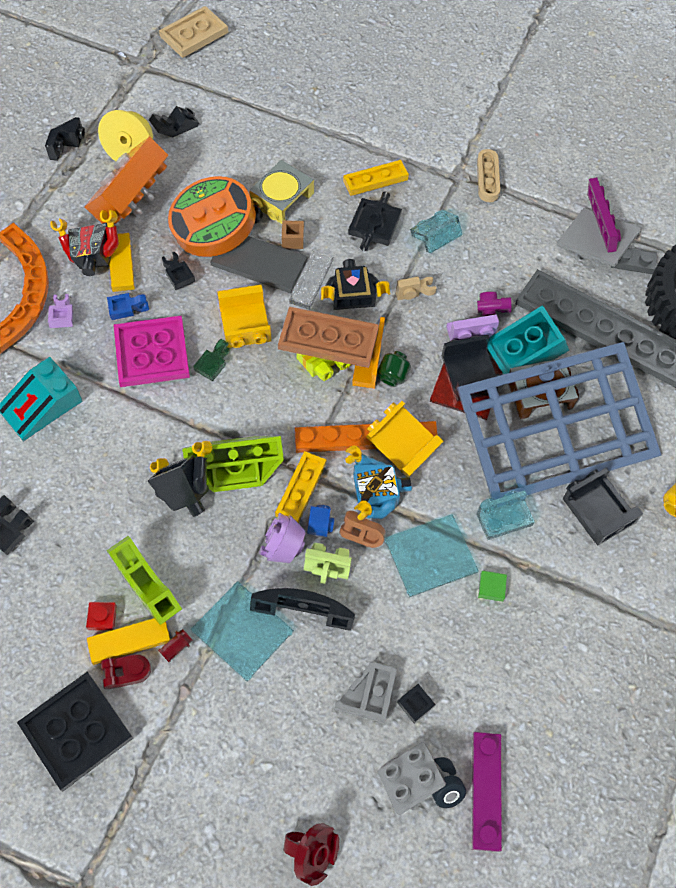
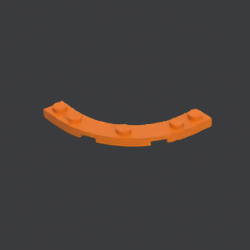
[0,223,49,354]

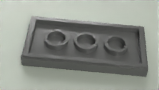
[210,236,307,293]

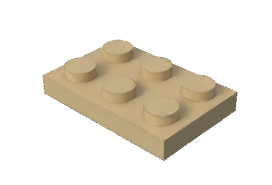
[159,6,229,58]

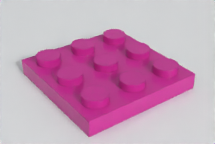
[114,315,190,387]

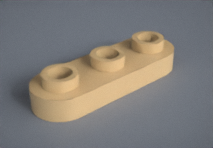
[477,149,500,202]

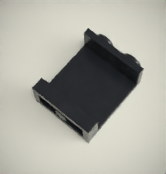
[441,335,504,402]

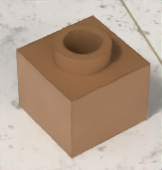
[281,220,304,249]

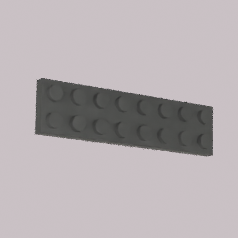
[515,269,676,388]

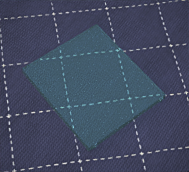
[385,514,479,598]
[191,581,294,681]

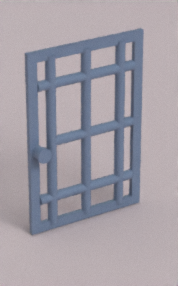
[457,342,662,505]

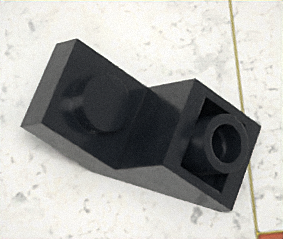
[149,106,200,138]
[45,117,85,161]

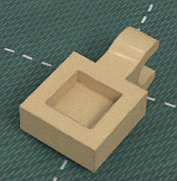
[395,277,436,300]

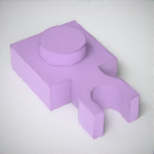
[48,294,73,328]

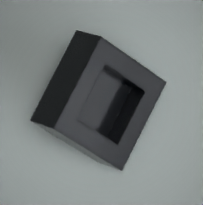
[397,684,436,724]

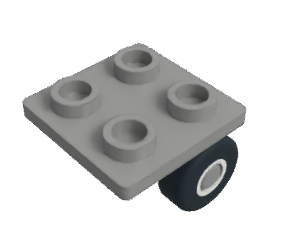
[378,742,466,815]

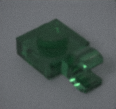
[193,339,230,382]

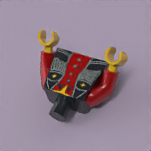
[50,210,119,276]

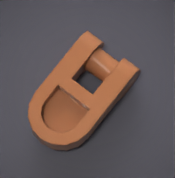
[339,510,386,548]

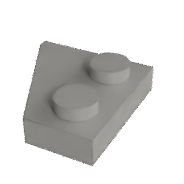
[334,662,397,723]

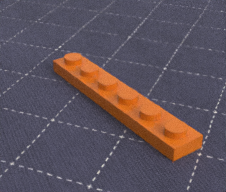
[295,421,438,453]

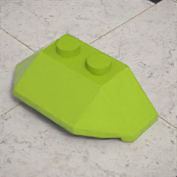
[182,436,284,492]

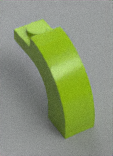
[106,536,182,625]

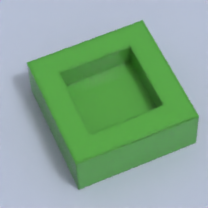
[478,571,507,602]

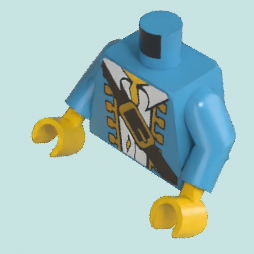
[345,445,412,520]

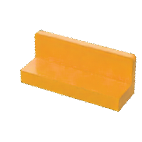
[352,317,385,389]

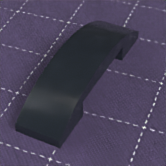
[249,588,355,631]

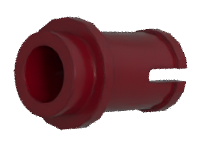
[158,629,193,662]

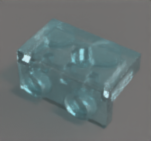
[410,210,462,253]
[476,490,535,540]

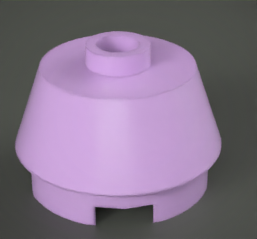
[259,513,305,563]

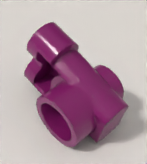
[477,292,512,317]

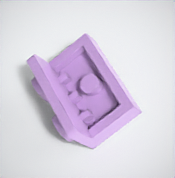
[446,315,499,341]

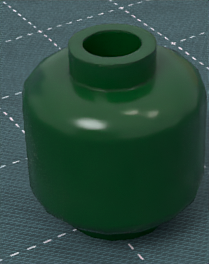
[377,351,411,387]

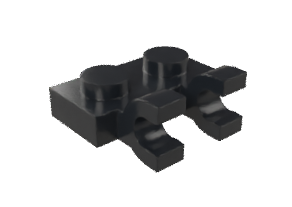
[0,495,34,555]

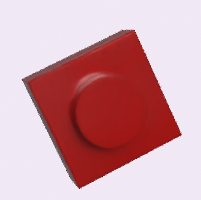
[86,602,117,631]

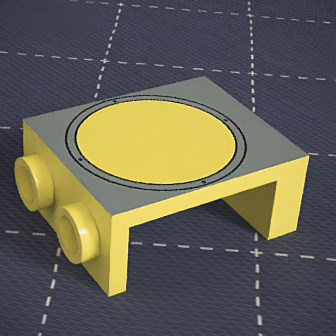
[249,160,314,224]

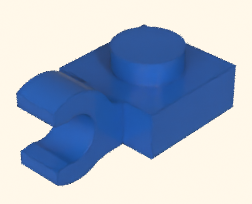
[107,293,149,320]

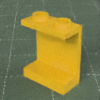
[217,284,271,348]
[366,401,444,477]

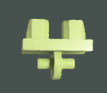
[304,543,352,584]

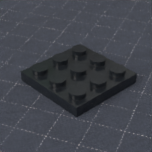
[17,671,134,792]

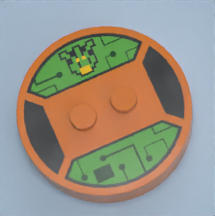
[168,176,256,257]

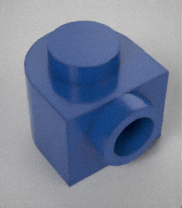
[307,505,335,537]

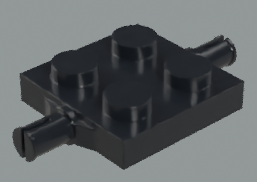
[348,191,402,251]

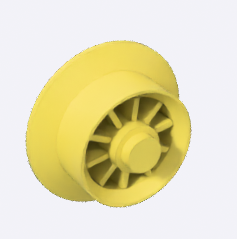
[98,110,153,161]

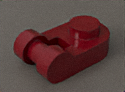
[101,654,151,689]

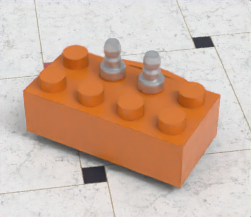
[84,136,168,224]

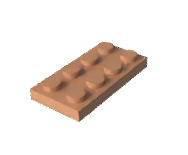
[278,307,379,368]

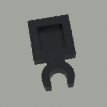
[162,252,195,290]

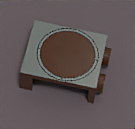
[508,359,579,419]

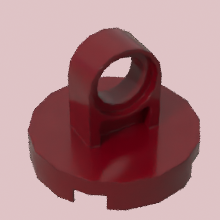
[283,823,340,886]

